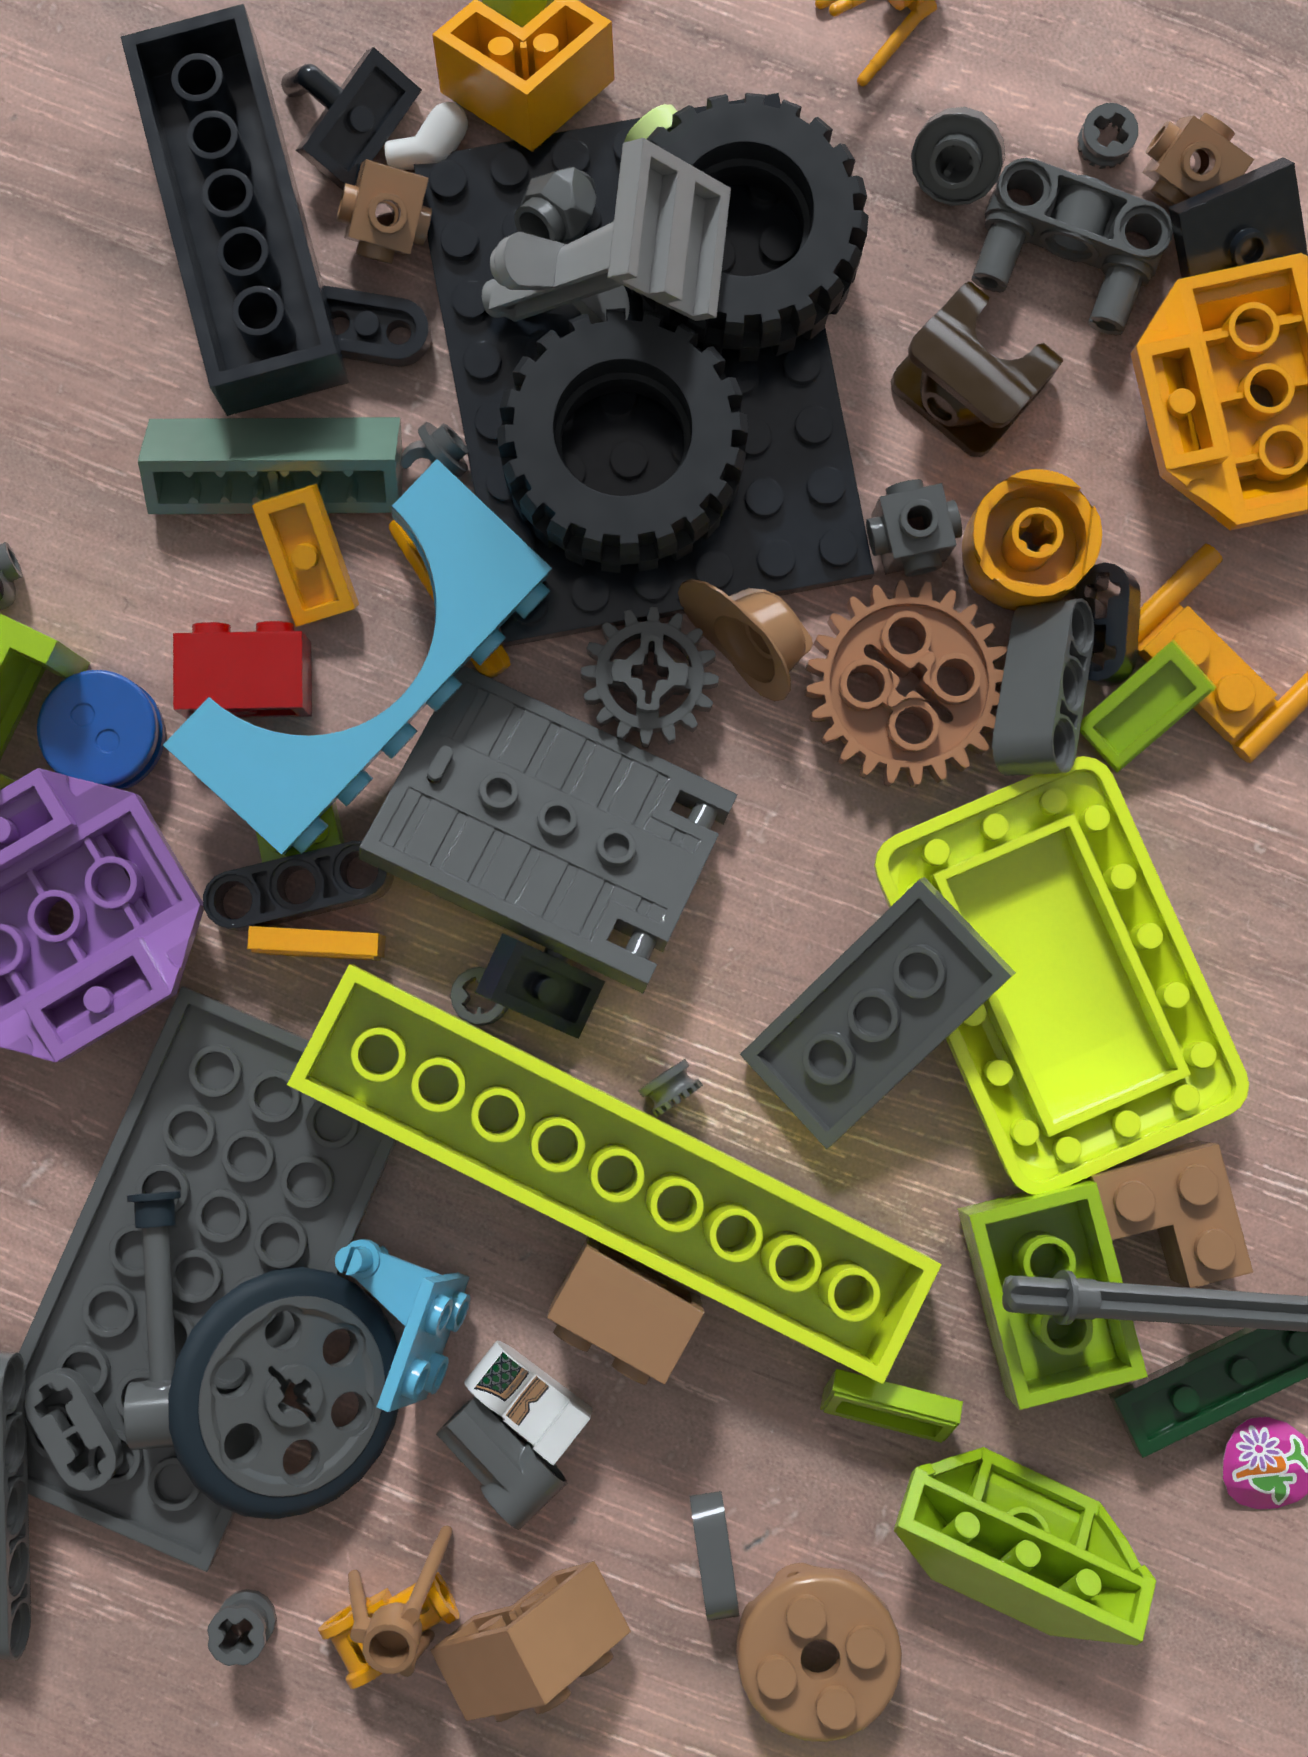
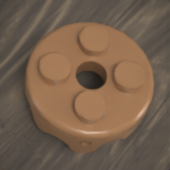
[736,1563,902,1742]

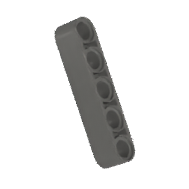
[0,1351,31,1661]

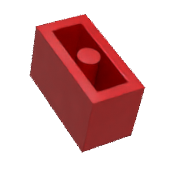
[173,621,312,719]

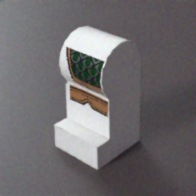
[464,1341,593,1466]

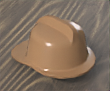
[678,579,813,701]

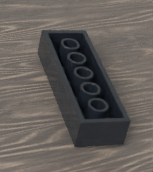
[120,4,349,416]

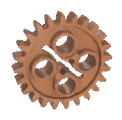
[804,580,1007,788]

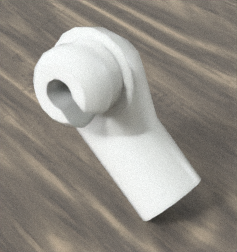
[385,102,468,171]

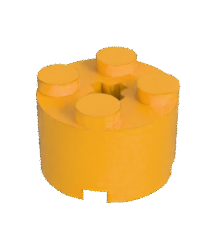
[962,469,1102,611]

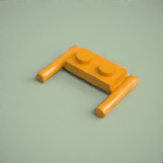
[1138,543,1308,763]

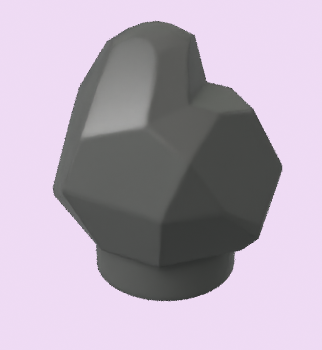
[514,167,597,244]

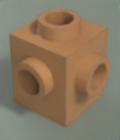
[1142,113,1254,206]
[336,159,432,264]

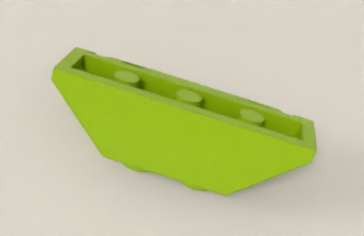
[894,1447,1156,1646]

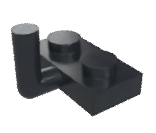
[281,47,422,190]
[475,933,606,1039]

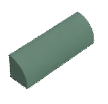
[138,417,403,514]

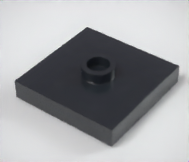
[1168,157,1308,278]

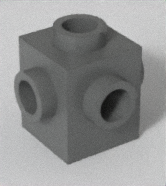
[866,479,962,577]

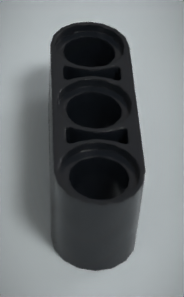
[203,841,394,931]

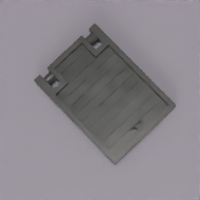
[359,666,738,994]

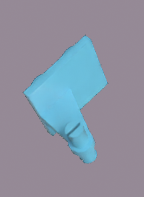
[335,1239,470,1412]

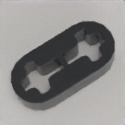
[1075,562,1141,687]

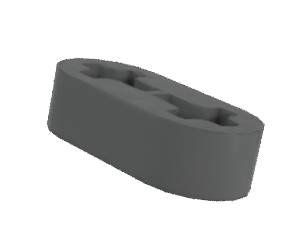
[24,1368,124,1491]
[689,1491,739,1621]

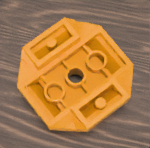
[1130,253,1308,531]

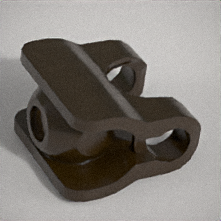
[890,281,1063,457]

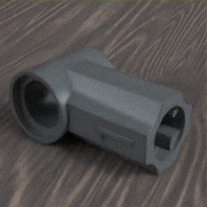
[436,1396,568,1530]

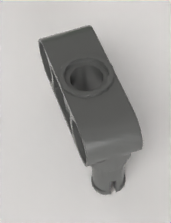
[971,158,1173,336]

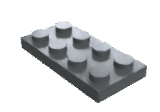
[740,877,1016,1149]

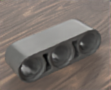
[992,598,1095,776]

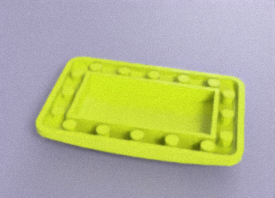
[874,756,1249,1195]

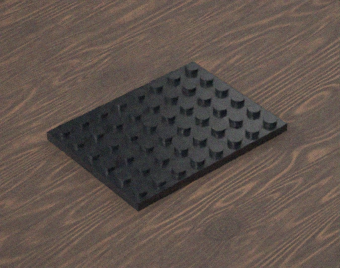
[414,93,874,647]

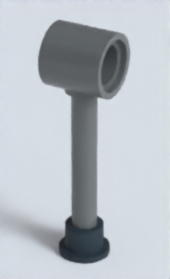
[124,1191,181,1450]

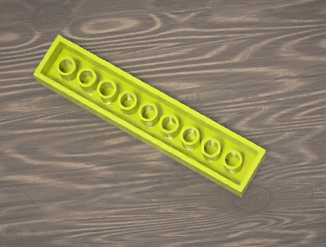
[287,964,942,1384]

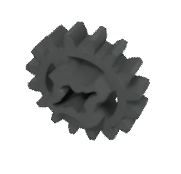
[581,607,719,748]

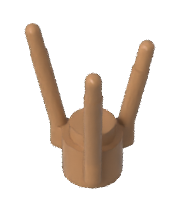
[348,1526,453,1677]

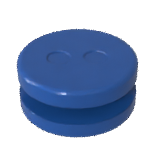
[37,670,165,790]

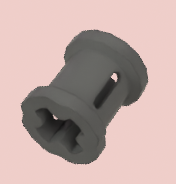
[207,1589,277,1666]

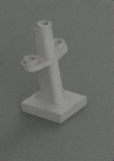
[482,138,731,324]

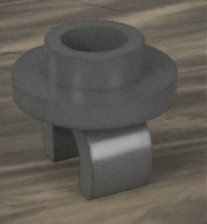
[400,422,469,477]

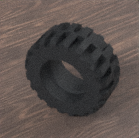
[630,93,869,362]
[497,308,748,573]

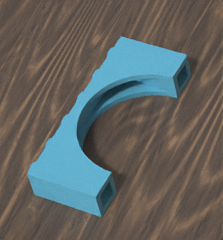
[163,459,552,855]

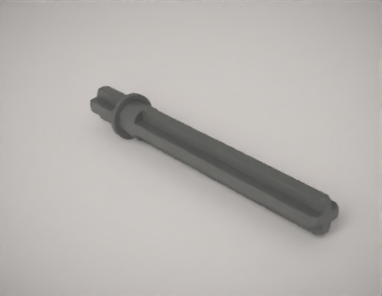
[1002,1270,1308,1332]

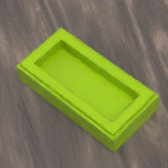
[1080,640,1216,773]
[820,1369,963,1443]

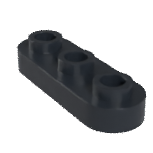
[323,285,431,367]

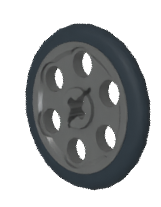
[168,1267,399,1520]

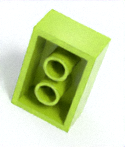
[957,1179,1148,1410]

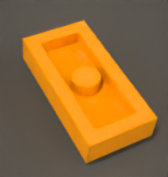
[252,483,359,627]

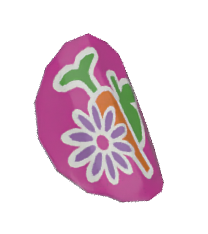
[1223,1416,1308,1509]

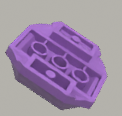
[0,768,204,1062]

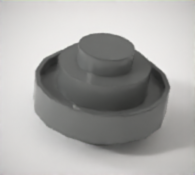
[911,107,1006,206]

